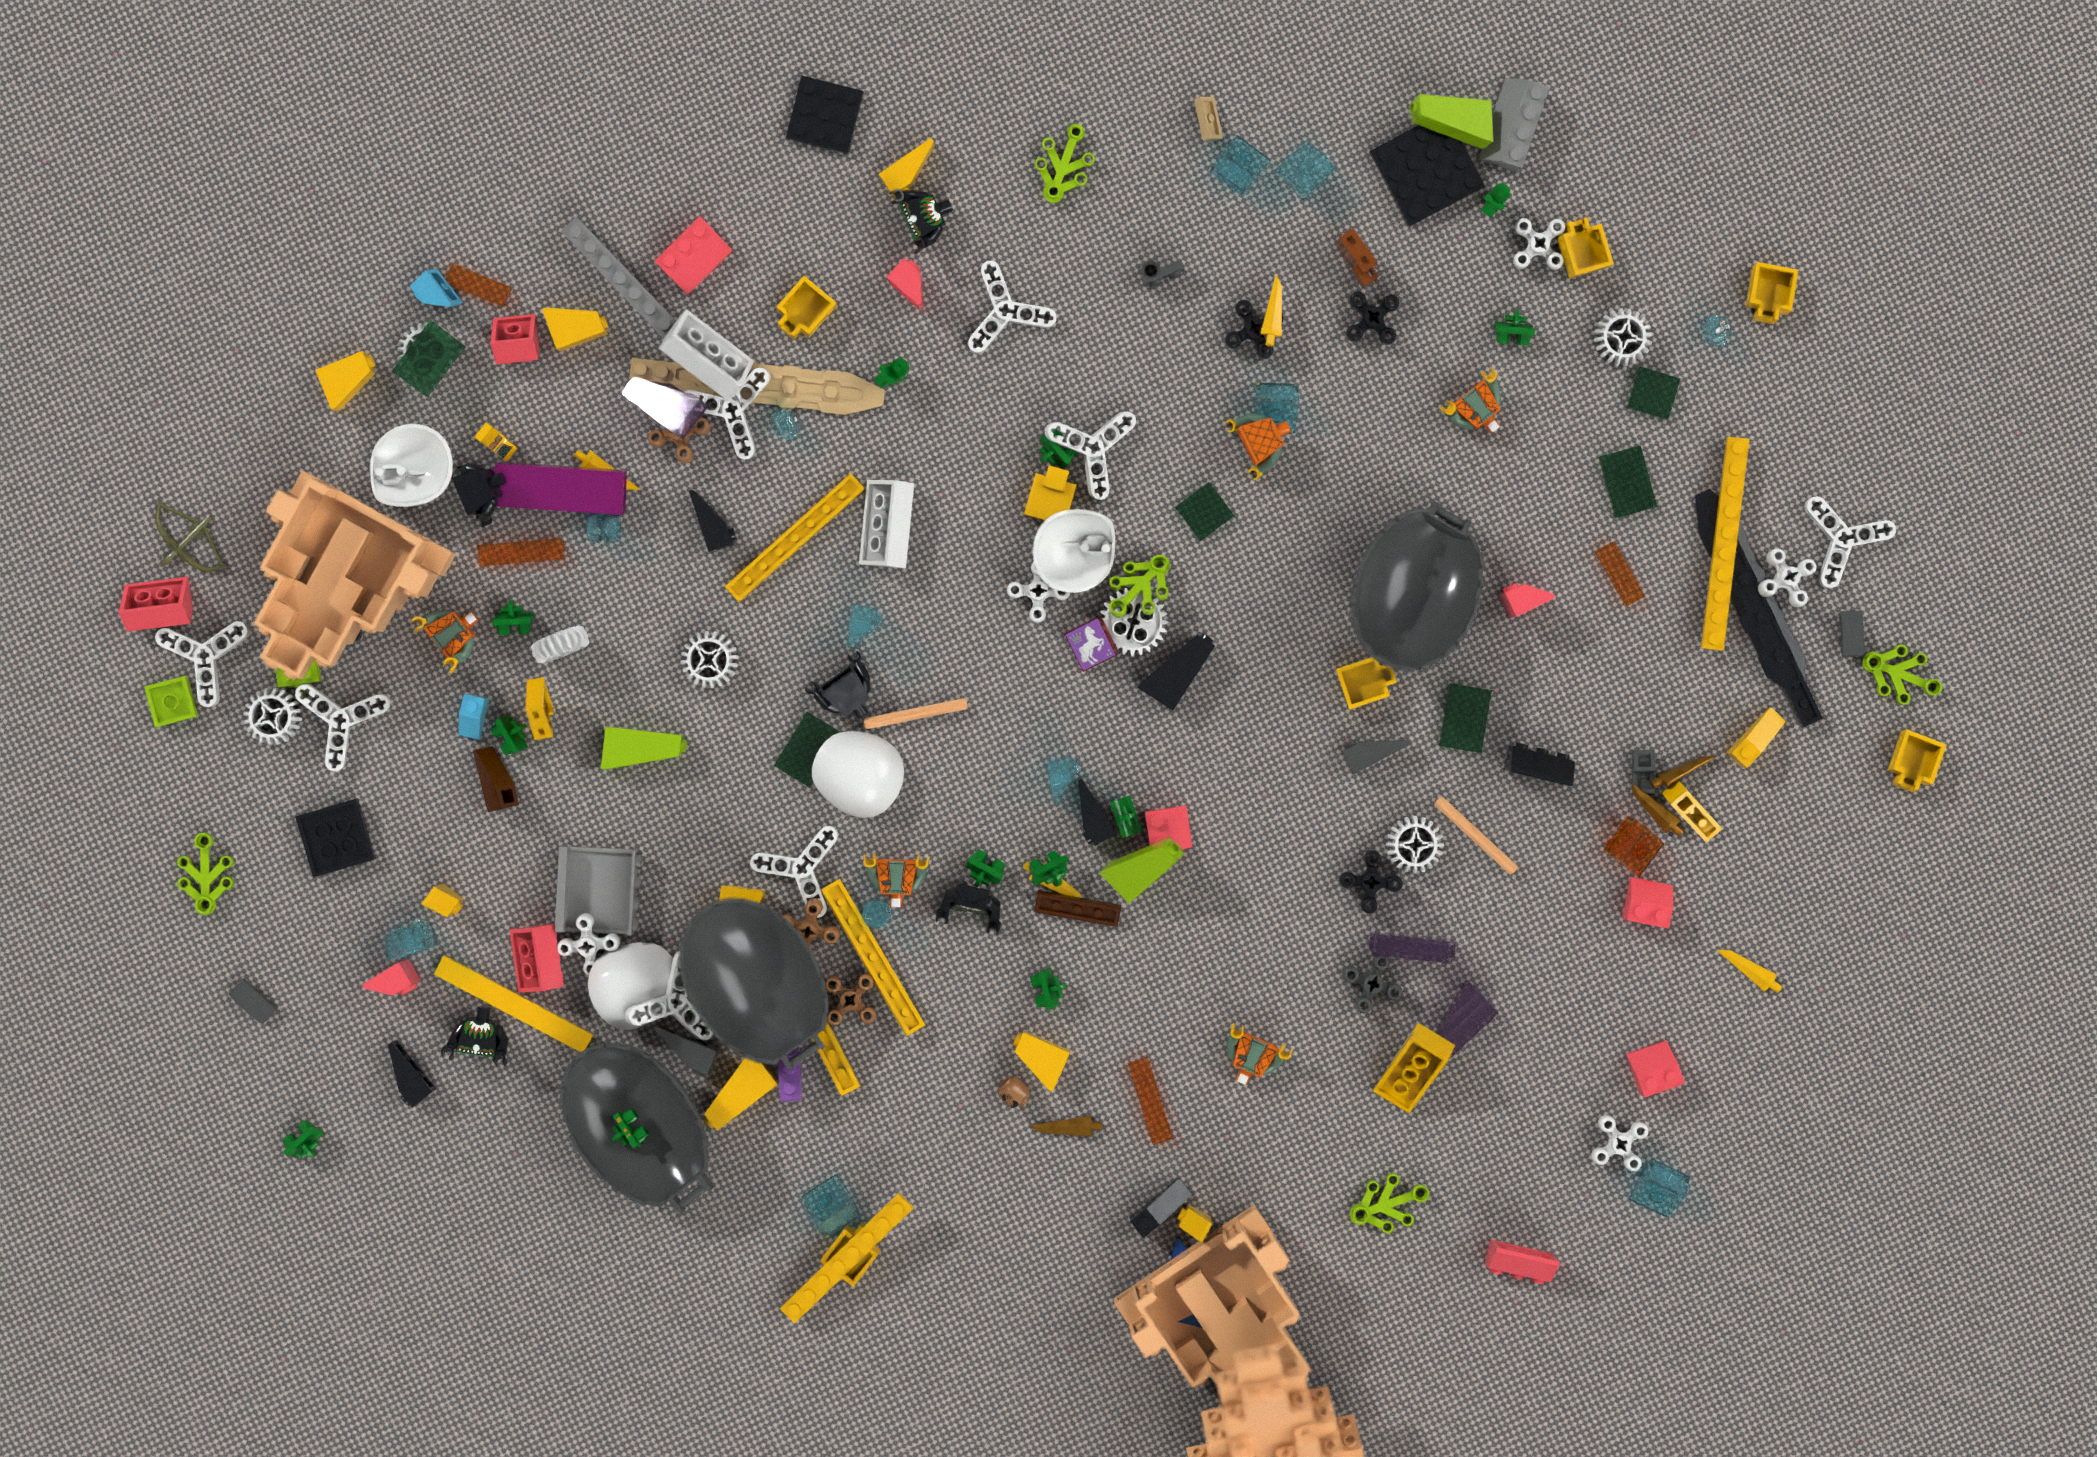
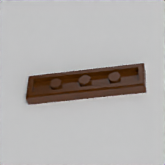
[1034,890,1121,927]

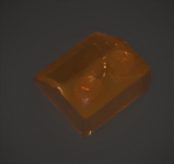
[1603,816,1664,877]

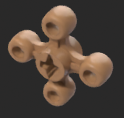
[648,402,711,464]
[782,898,840,952]
[825,973,877,1026]

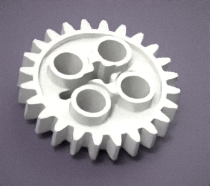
[1099,588,1168,656]

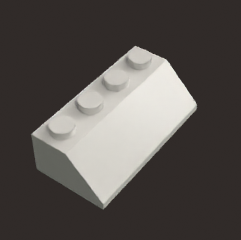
[659,309,754,401]
[859,480,914,568]

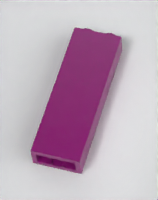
[492,462,627,515]

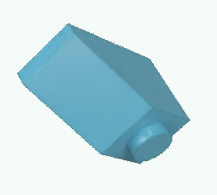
[410,268,462,307]
[459,694,490,740]

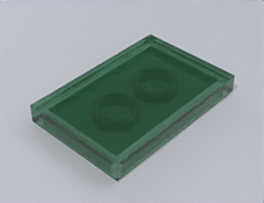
[392,320,466,398]
[1598,445,1657,519]
[1439,683,1492,753]
[774,711,840,788]

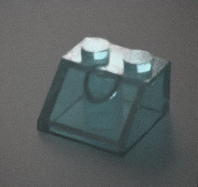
[1209,135,1271,196]
[1275,141,1337,202]
[1254,382,1299,433]
[846,605,883,649]
[1047,756,1079,803]
[385,919,438,961]
[1629,1158,1690,1218]
[801,1174,861,1239]

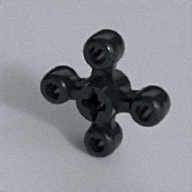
[1346,291,1400,345]
[1225,300,1284,359]
[1339,850,1403,914]

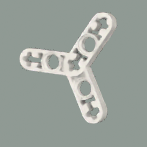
[968,261,1056,354]
[681,368,771,459]
[1045,412,1136,500]
[1804,496,1896,588]
[155,621,250,707]
[295,684,391,771]
[750,826,838,918]
[625,951,713,1040]

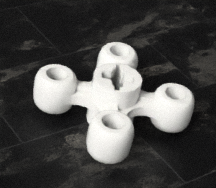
[1513,218,1566,270]
[1758,548,1817,608]
[1007,561,1070,623]
[557,913,621,976]
[1591,1115,1649,1172]

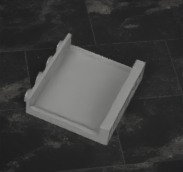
[555,846,642,936]

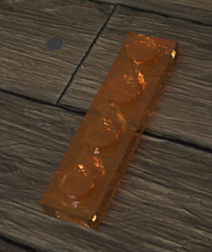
[478,538,565,567]
[1128,1057,1173,1145]

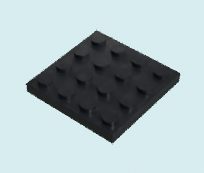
[1369,125,1485,227]

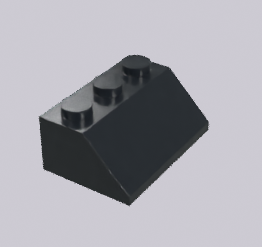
[1503,742,1575,786]

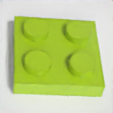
[144,676,199,728]

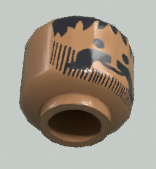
[998,1076,1030,1108]

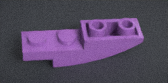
[778,1046,802,1103]

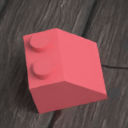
[887,258,924,311]
[490,314,539,364]
[1499,583,1555,618]
[1144,805,1192,850]
[1622,877,1673,929]
[362,959,421,996]
[1626,1040,1685,1098]

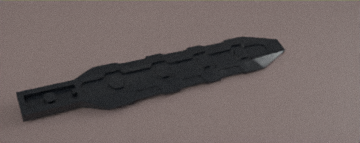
[1695,489,1823,728]

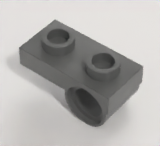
[1141,260,1184,288]

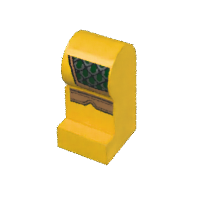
[474,422,518,462]

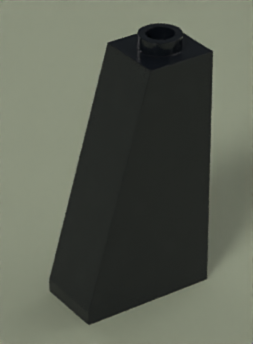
[1137,634,1215,710]

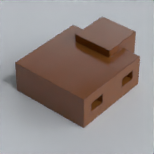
[1335,228,1379,289]

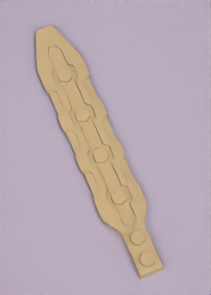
[629,358,885,415]

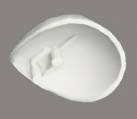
[370,424,453,507]
[1033,510,1115,593]
[812,731,904,818]
[588,942,681,1030]

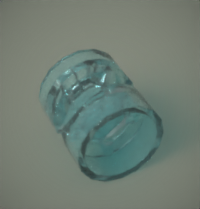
[587,514,621,542]
[863,899,892,928]

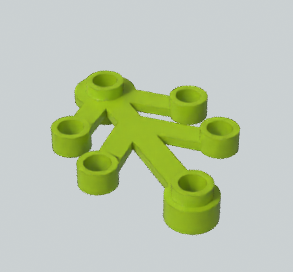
[1035,124,1095,203]
[1109,555,1170,618]
[1862,645,1942,705]
[177,832,235,915]
[1349,1173,1430,1234]

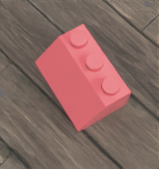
[655,216,733,295]
[119,577,193,632]
[509,924,564,992]
[1485,1239,1560,1284]

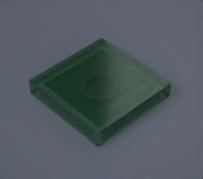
[1626,367,1681,420]
[1175,482,1234,541]

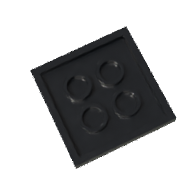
[786,75,864,154]
[295,798,376,877]

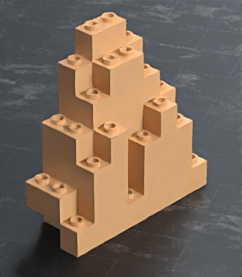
[254,471,456,680]
[1113,1204,1311,1388]
[1186,1345,1364,1457]

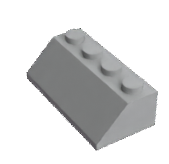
[1478,78,1549,173]

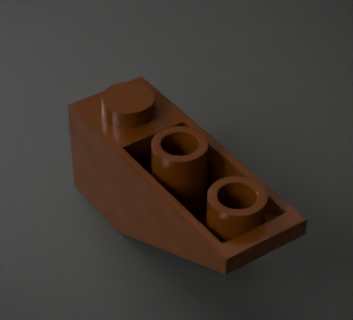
[473,746,519,812]

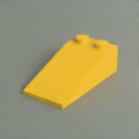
[1373,1023,1455,1113]

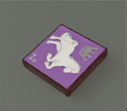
[1064,616,1120,672]

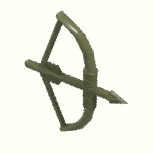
[155,501,227,572]

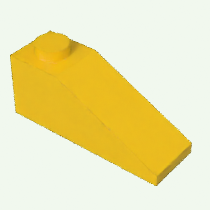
[879,138,935,199]
[1726,707,1786,768]
[1661,780,1722,843]

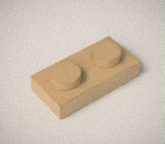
[1194,97,1223,141]

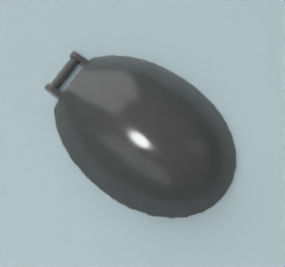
[1350,501,1485,672]
[679,898,829,1072]
[560,1043,714,1213]

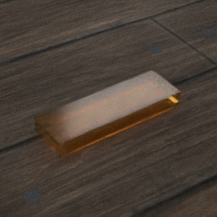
[445,263,512,307]
[1594,541,1645,607]

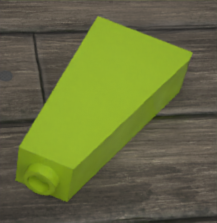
[1409,94,1493,149]
[601,727,687,770]
[1100,837,1184,904]

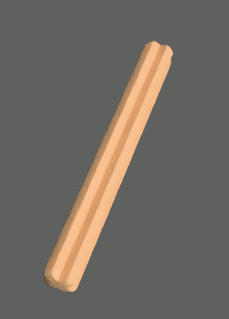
[863,698,968,729]
[1434,797,1518,874]

